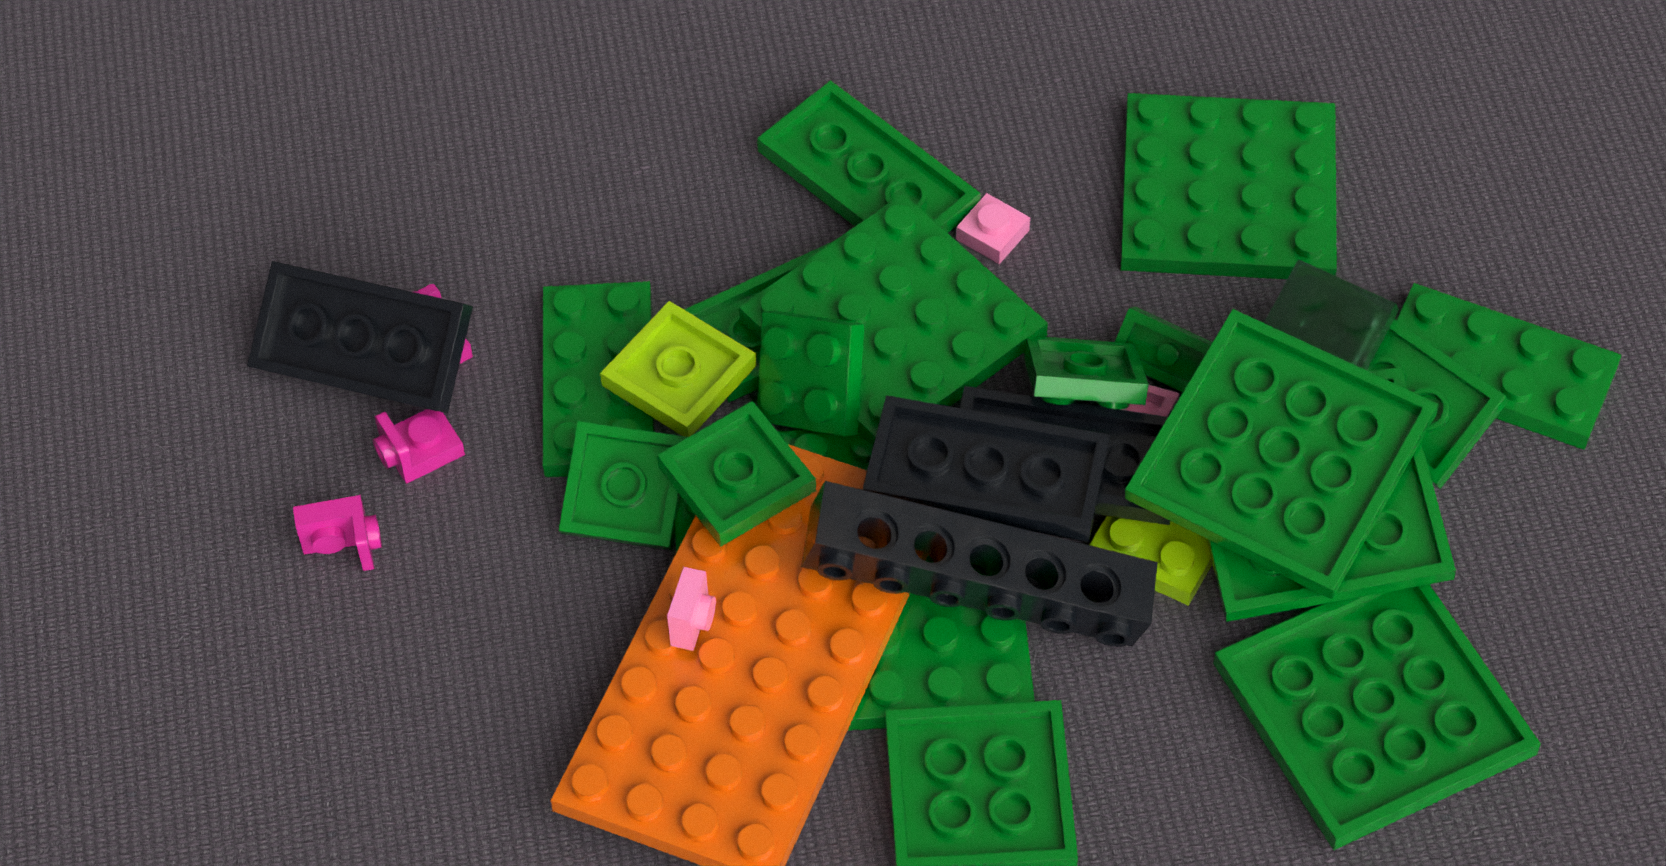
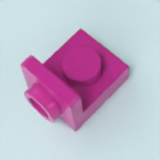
[372,409,465,484]
[293,495,382,571]

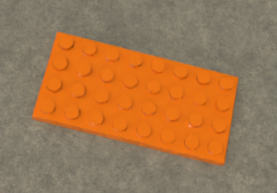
[551,444,928,866]

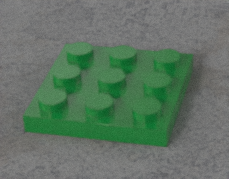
[885,700,1078,866]

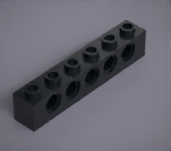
[801,481,1158,647]

